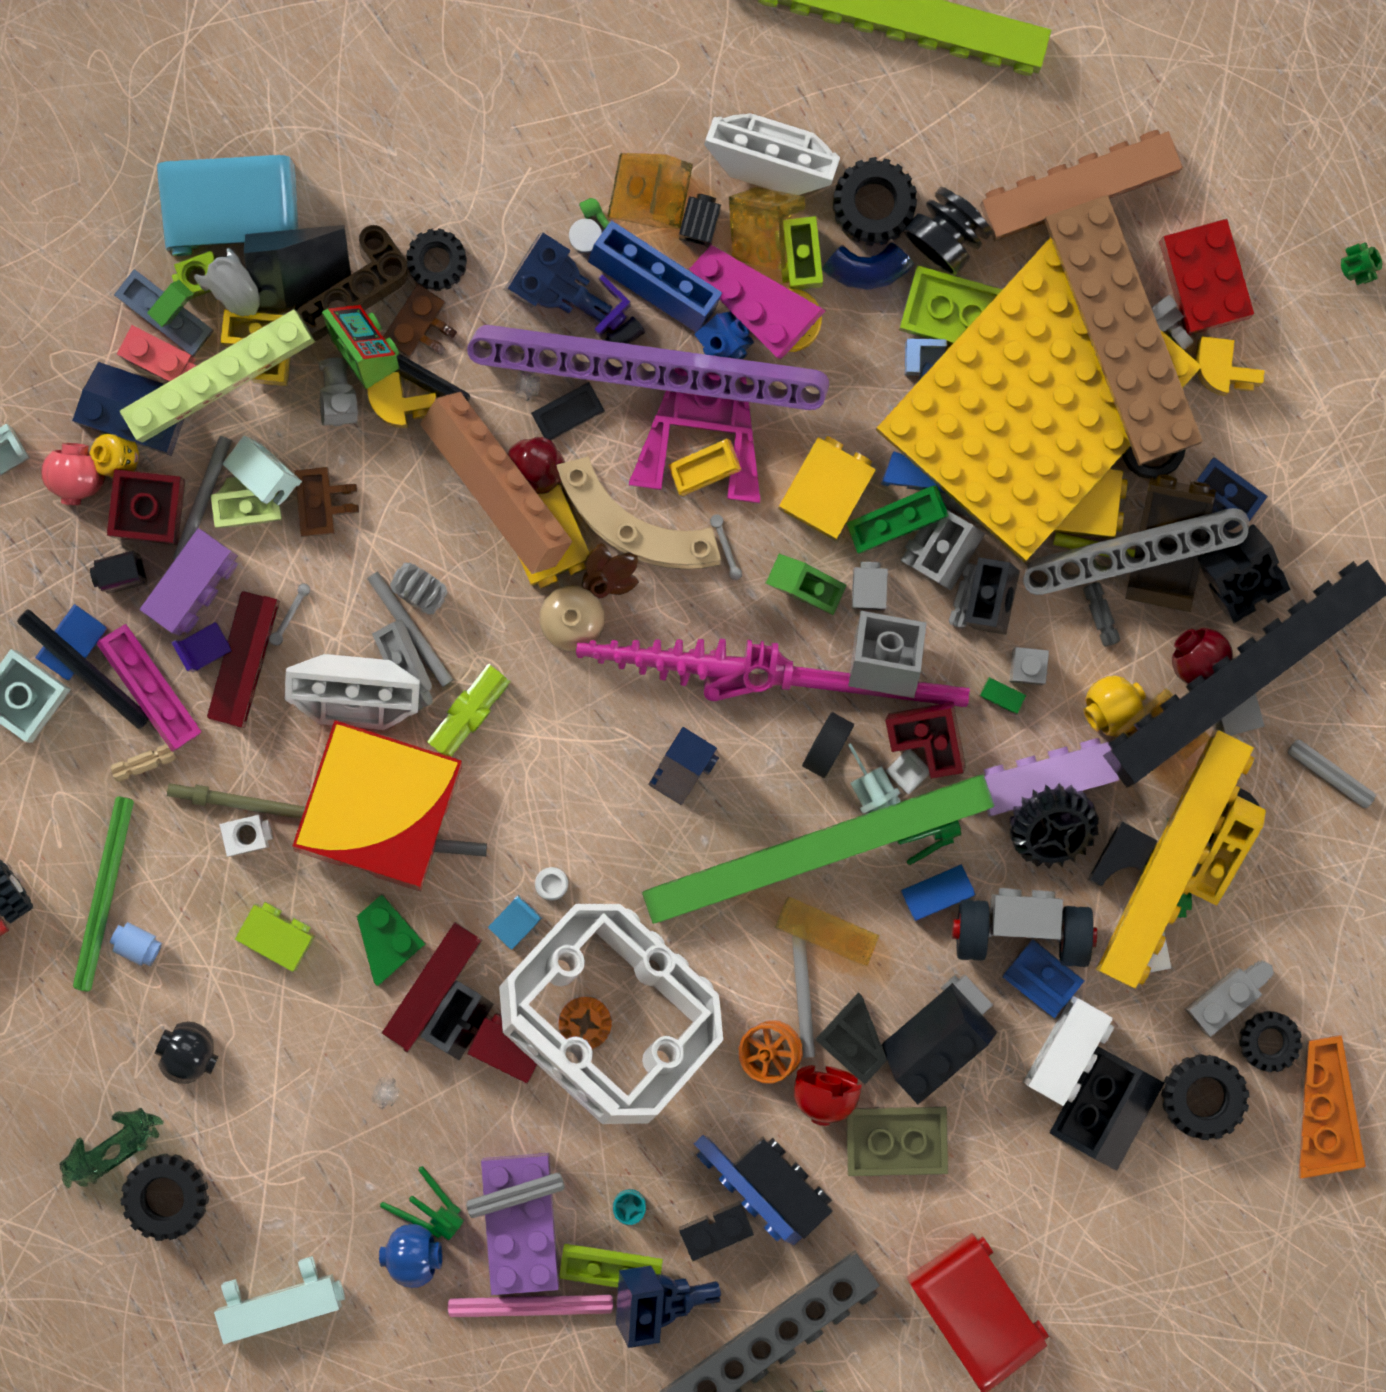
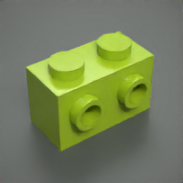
[777,216,823,290]

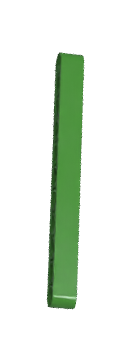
[642,774,995,924]

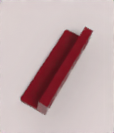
[207,591,280,728]
[382,922,483,1053]

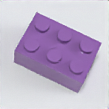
[139,528,238,636]

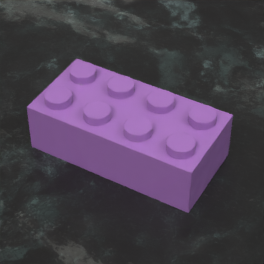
[481,1153,559,1295]

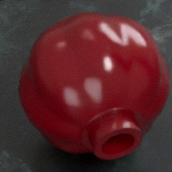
[507,437,565,494]
[1172,628,1233,684]

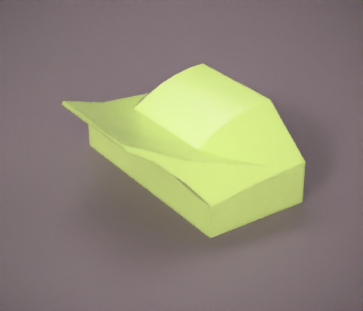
[211,477,282,528]

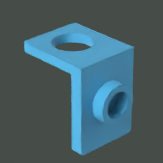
[488,895,543,950]

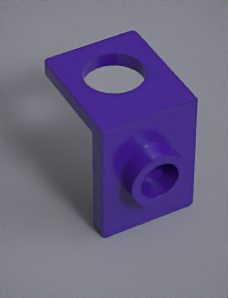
[594,274,631,337]
[171,622,232,673]

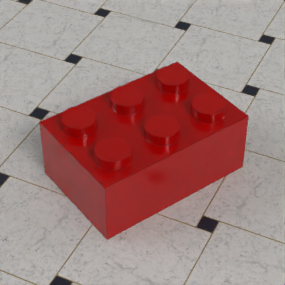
[1159,219,1254,336]

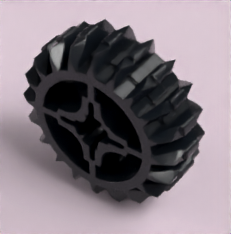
[1009,783,1099,869]

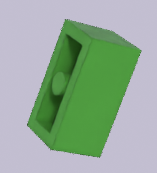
[147,280,194,327]

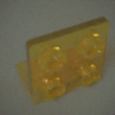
[729,187,805,270]

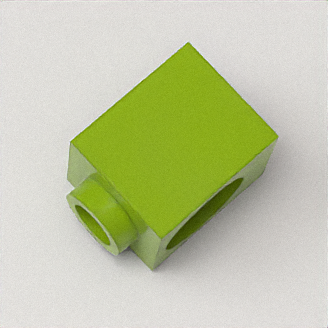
[172,251,216,299]

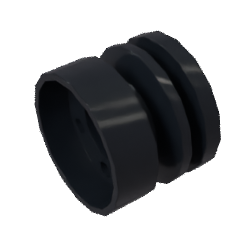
[904,187,993,276]

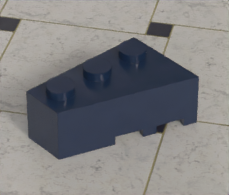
[648,727,719,806]

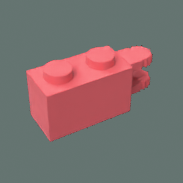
[117,325,197,382]

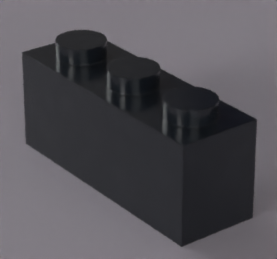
[734,1136,833,1239]

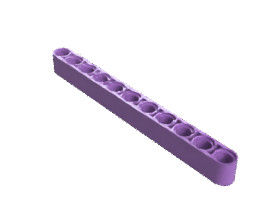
[467,325,830,410]

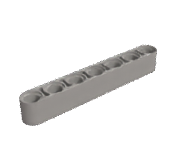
[1023,508,1249,595]

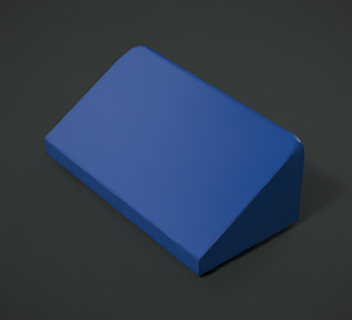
[35,604,107,680]
[901,864,976,921]

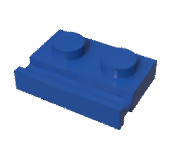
[1002,938,1085,1019]

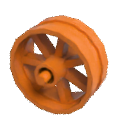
[738,1020,803,1083]

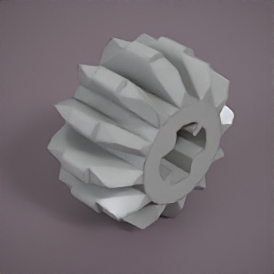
[390,563,448,614]

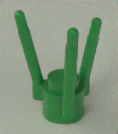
[897,820,962,865]
[380,1166,464,1241]

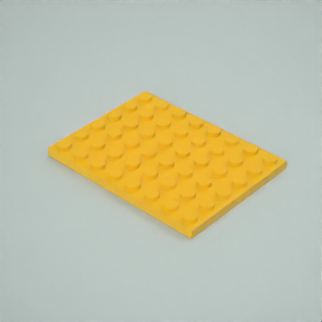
[876,237,1202,563]

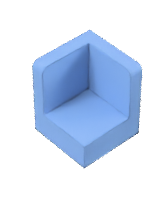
[904,339,947,376]

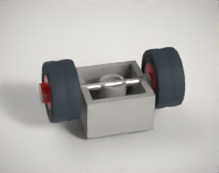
[952,888,1097,967]

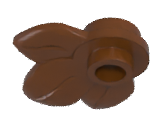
[581,543,639,599]

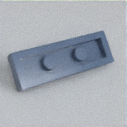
[114,269,214,357]

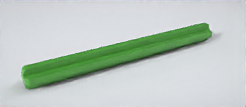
[73,796,134,992]

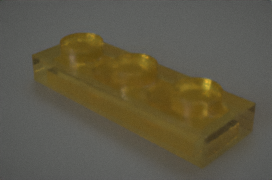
[775,897,880,966]

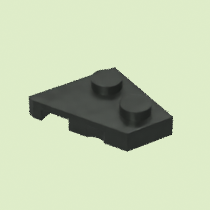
[815,992,887,1085]

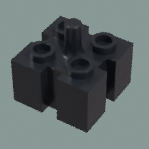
[1197,524,1291,624]

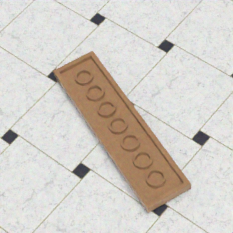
[1044,195,1203,466]

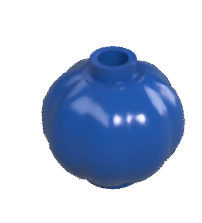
[379,1224,443,1288]

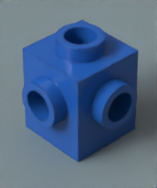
[694,311,755,360]

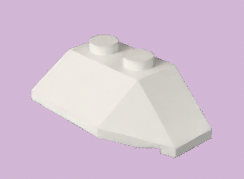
[704,113,840,197]
[285,654,420,730]

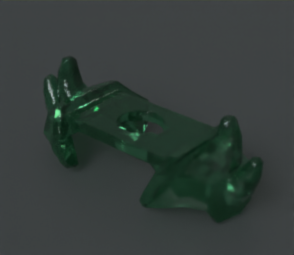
[59,1108,164,1188]

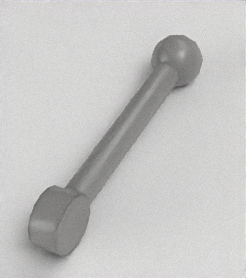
[710,514,742,580]
[269,583,310,646]

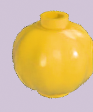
[1083,675,1146,736]

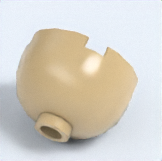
[540,586,605,651]

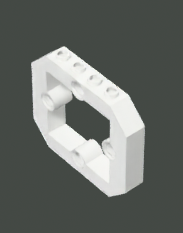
[499,904,723,1124]

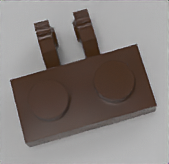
[383,283,457,358]
[294,467,359,537]

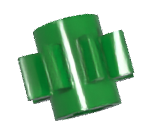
[1341,242,1383,285]

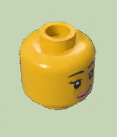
[90,433,139,477]

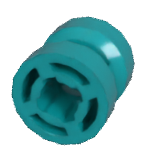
[613,1189,646,1225]

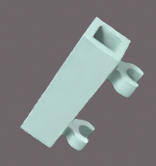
[214,1256,345,1344]

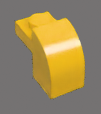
[1195,336,1265,396]
[367,372,437,428]

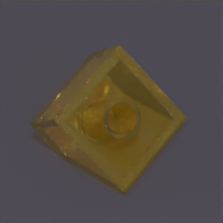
[607,153,693,229]

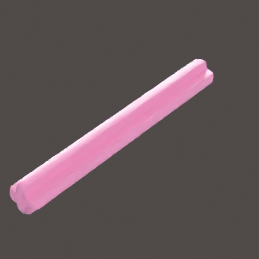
[448,1295,613,1317]

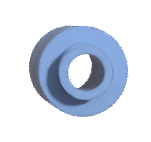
[110,922,162,966]

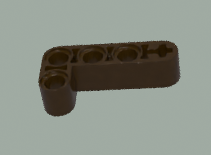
[297,225,407,341]

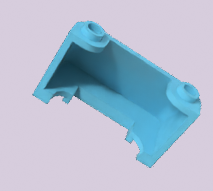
[157,155,298,256]

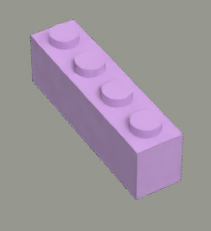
[984,738,1119,816]

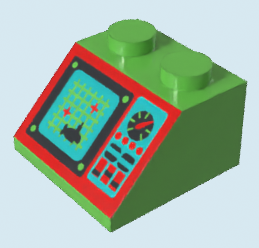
[322,305,400,389]

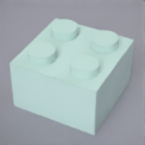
[0,649,71,743]

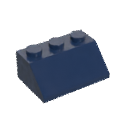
[72,362,185,456]

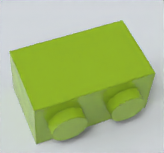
[234,902,315,972]

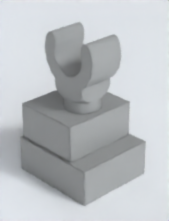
[1151,295,1194,350]

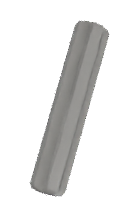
[1288,740,1376,808]
[466,1173,564,1218]

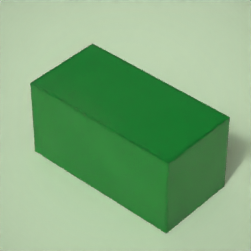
[979,677,1026,714]

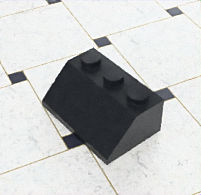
[881,983,997,1105]
[1049,1046,1165,1171]

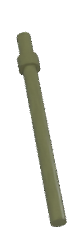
[167,783,305,819]

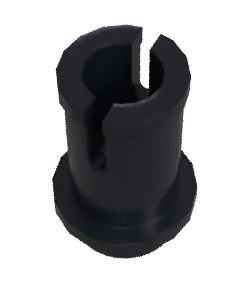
[603,316,645,344]

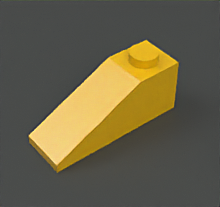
[1190,796,1266,906]

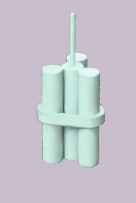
[848,743,901,814]

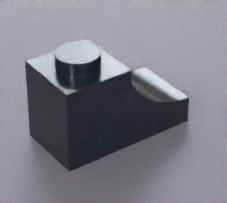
[1087,821,1157,886]

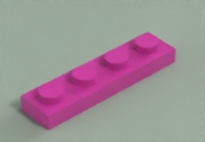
[97,624,202,752]

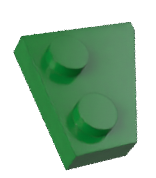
[357,894,426,986]

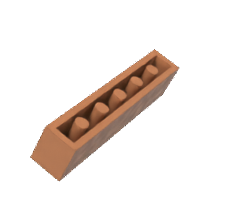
[980,129,1183,242]
[420,392,573,574]

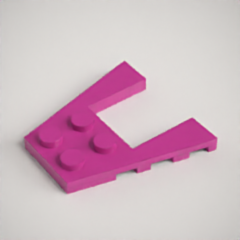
[628,368,760,504]

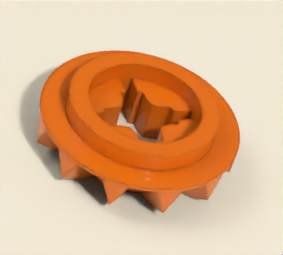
[559,997,612,1049]

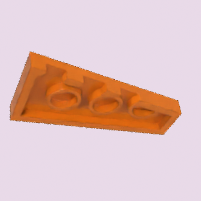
[1298,1035,1366,1179]

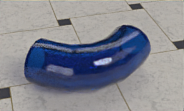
[822,242,915,290]

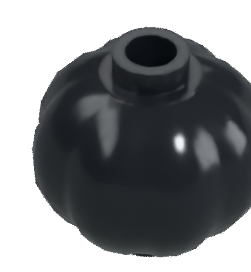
[154,1021,219,1084]

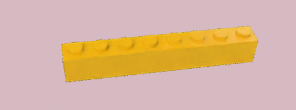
[1095,730,1255,989]

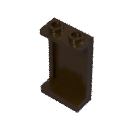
[1125,475,1216,612]

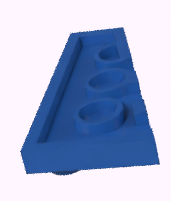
[694,1135,802,1246]

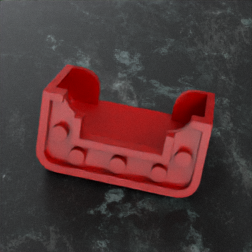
[907,1233,1050,1392]

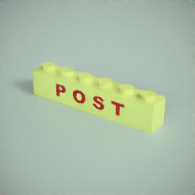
[120,310,315,443]

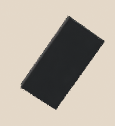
[531,382,605,441]

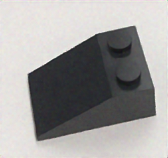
[244,225,352,311]

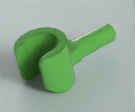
[579,198,610,229]

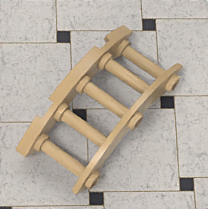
[556,456,721,570]

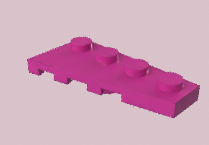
[689,245,826,359]

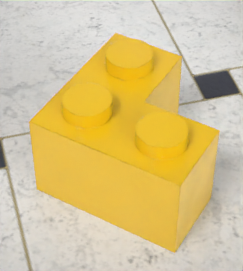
[221,309,291,386]

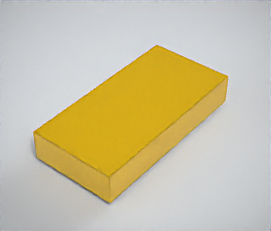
[668,439,741,496]

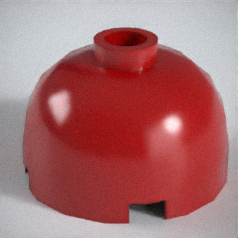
[794,1065,862,1126]

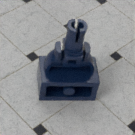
[503,232,612,323]
[1196,457,1268,539]
[616,1265,721,1348]

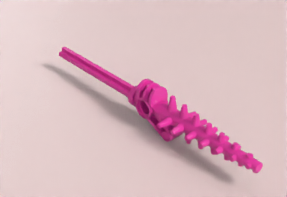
[576,638,970,707]

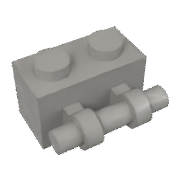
[901,510,985,590]

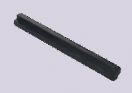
[17,609,149,729]

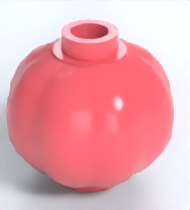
[41,443,105,505]

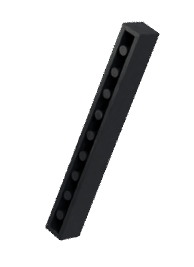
[1103,560,1386,788]

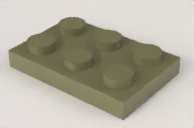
[846,1106,948,1176]

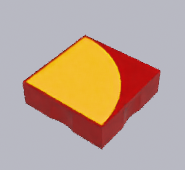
[292,720,462,892]

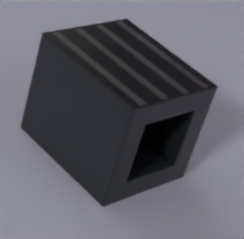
[679,193,721,247]

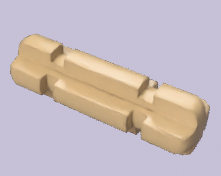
[111,744,176,782]

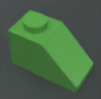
[765,553,847,615]

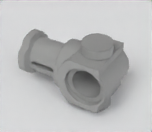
[319,357,358,426]

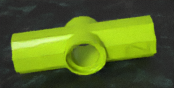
[427,664,511,757]

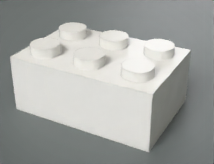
[1023,996,1114,1106]

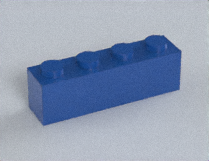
[588,220,722,332]

